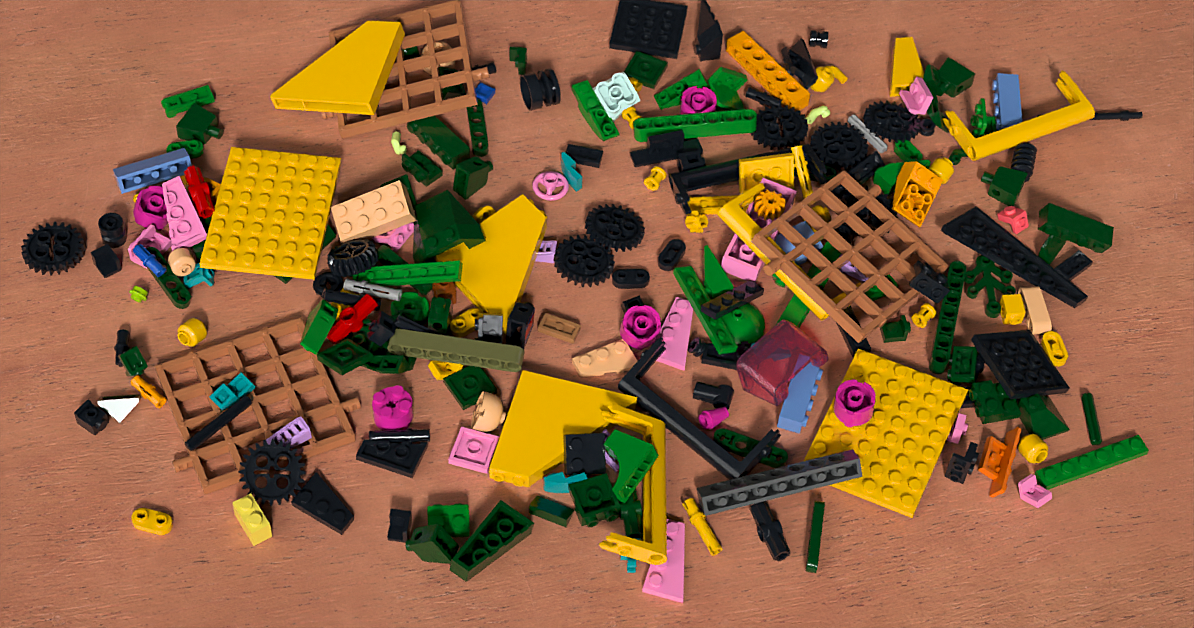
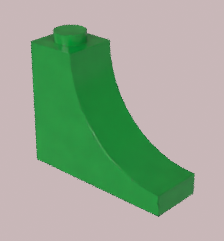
[603,429,659,503]

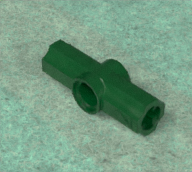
[619,489,643,538]

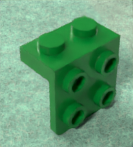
[708,66,748,110]
[970,98,996,138]

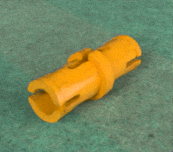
[131,375,167,408]

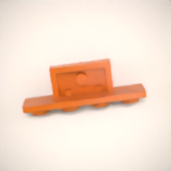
[978,427,1021,498]

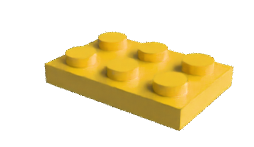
[739,153,794,194]

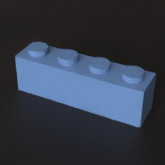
[992,73,1022,131]
[113,148,192,194]
[777,355,823,434]

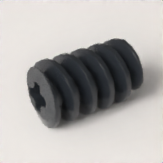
[1010,143,1037,182]

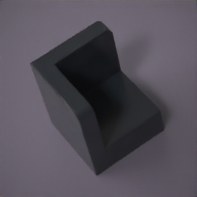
[91,244,122,278]
[387,509,412,543]

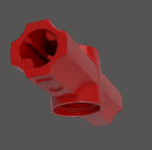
[184,165,215,219]
[327,294,378,345]

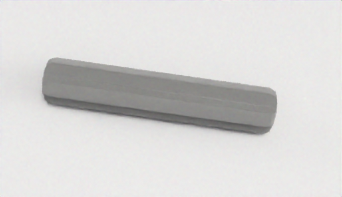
[848,114,888,153]

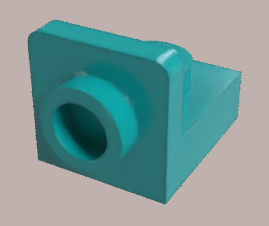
[183,263,215,289]

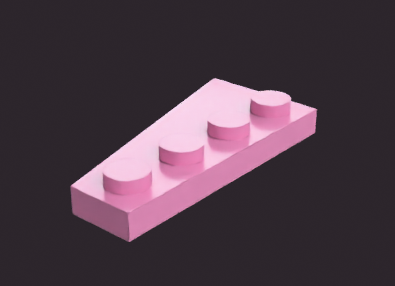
[162,176,207,251]
[655,297,693,371]
[642,519,685,603]

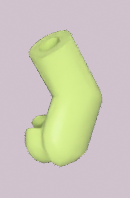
[805,106,830,124]
[391,131,406,155]

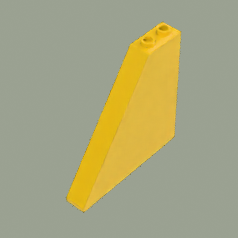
[270,21,405,115]
[434,194,547,338]
[489,370,637,487]

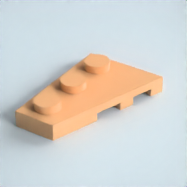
[572,339,638,377]

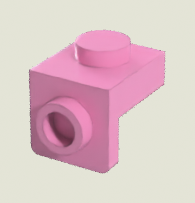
[947,413,968,444]
[1018,474,1052,508]

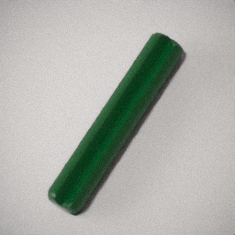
[1082,393,1102,445]

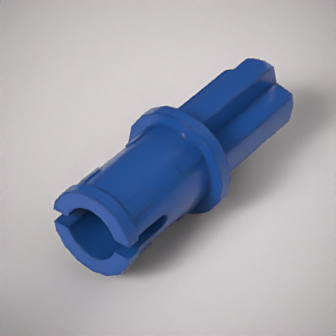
[133,244,166,277]

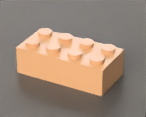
[331,180,417,243]

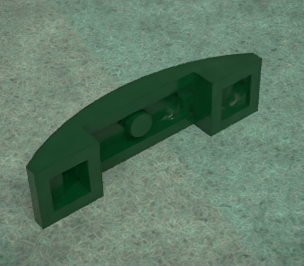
[923,64,949,133]

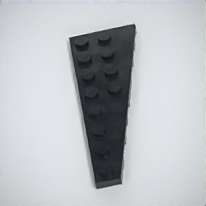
[941,207,1088,308]

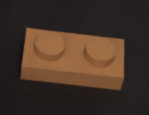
[538,313,581,344]

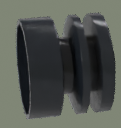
[520,68,561,111]

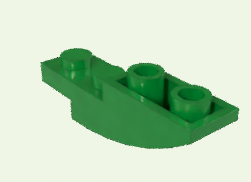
[571,80,620,141]

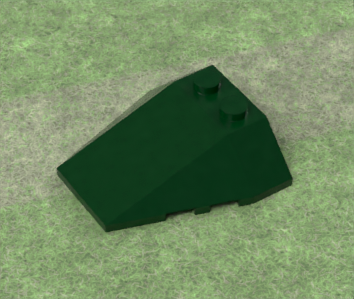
[413,190,486,264]
[342,309,423,374]

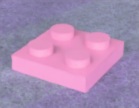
[448,427,499,474]

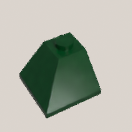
[1018,394,1069,440]

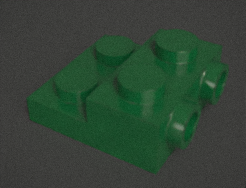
[969,380,1021,424]
[568,473,621,528]

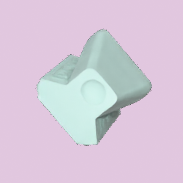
[592,71,640,122]

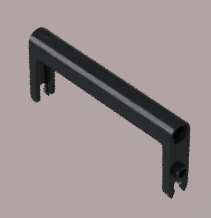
[669,143,827,215]
[618,337,781,480]

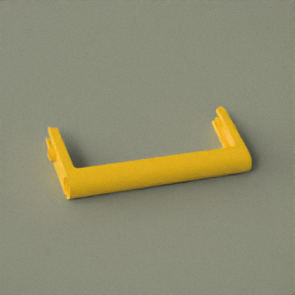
[943,70,1095,161]
[717,183,861,321]
[599,404,667,565]

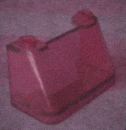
[736,319,829,406]

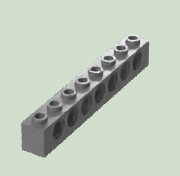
[696,449,863,516]

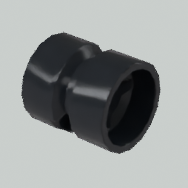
[98,213,127,248]

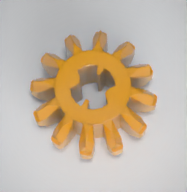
[754,189,786,221]

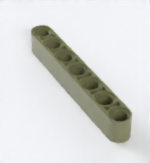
[387,329,525,372]

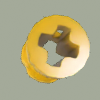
[621,106,643,129]
[644,166,667,191]
[911,303,936,328]

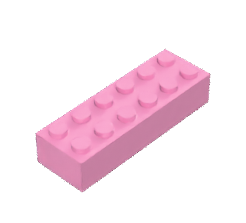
[721,178,797,282]

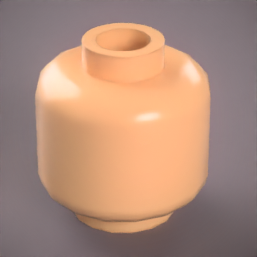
[168,248,196,276]

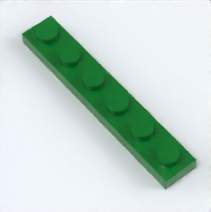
[353,261,463,288]
[673,266,738,354]
[1034,435,1149,490]

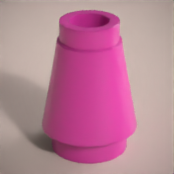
[699,407,729,429]

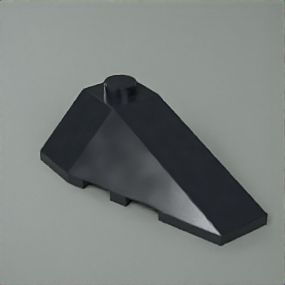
[694,0,723,62]

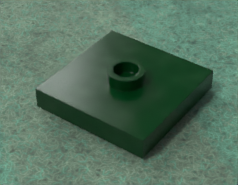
[624,51,668,89]
[317,338,373,375]
[443,366,497,410]

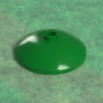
[721,303,765,344]

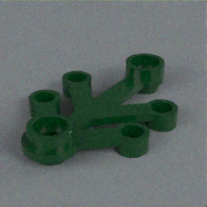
[964,255,1016,318]

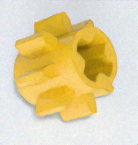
[685,210,708,233]

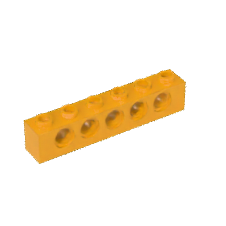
[726,31,810,112]

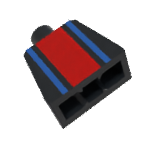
[506,302,535,350]

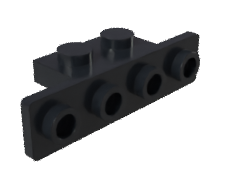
[781,38,818,89]
[630,130,703,167]

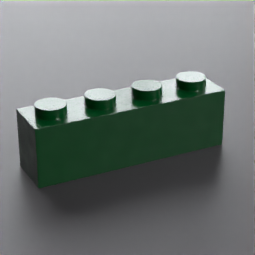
[407,116,470,170]
[1037,203,1114,253]

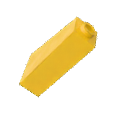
[889,37,924,97]

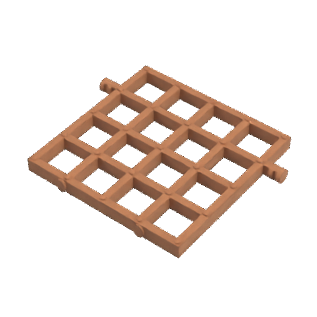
[321,0,490,139]
[751,170,949,343]
[155,317,361,495]

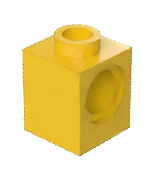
[999,294,1026,325]

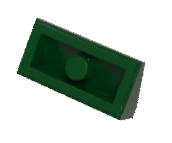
[1038,235,1066,265]
[529,496,574,528]

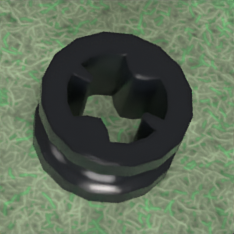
[919,119,936,136]
[688,337,706,357]

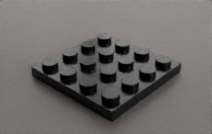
[609,0,688,59]
[971,330,1070,399]

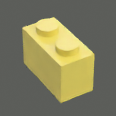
[232,493,272,546]

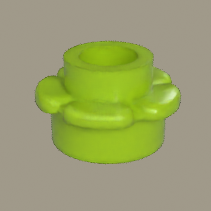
[129,286,148,303]

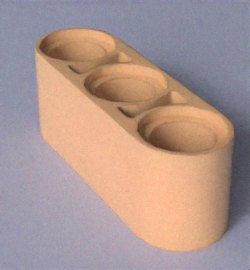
[1018,286,1052,335]

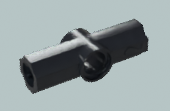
[750,501,791,562]

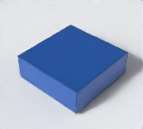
[475,82,496,104]

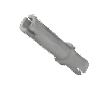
[343,278,402,301]

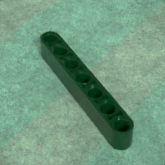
[929,261,966,374]

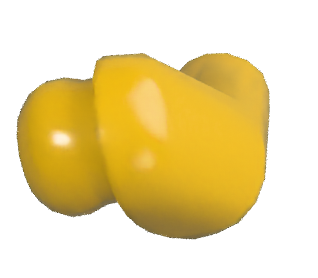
[824,65,848,84]

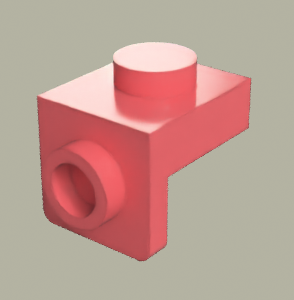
[997,206,1029,234]

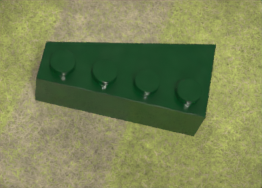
[449,500,534,582]

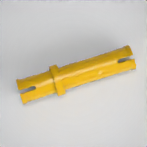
[791,145,813,199]
[682,498,723,556]

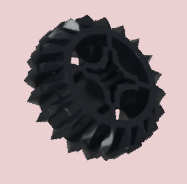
[327,238,378,277]

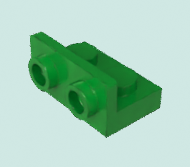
[427,503,470,537]

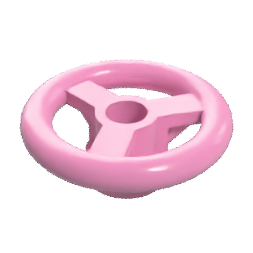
[532,171,569,201]

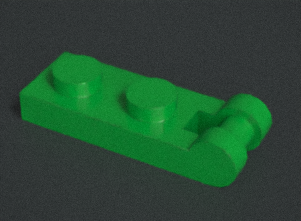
[161,85,215,118]

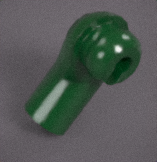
[949,149,968,165]

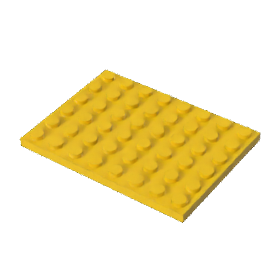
[199,147,342,280]
[804,349,968,518]

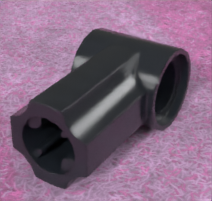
[693,381,734,410]

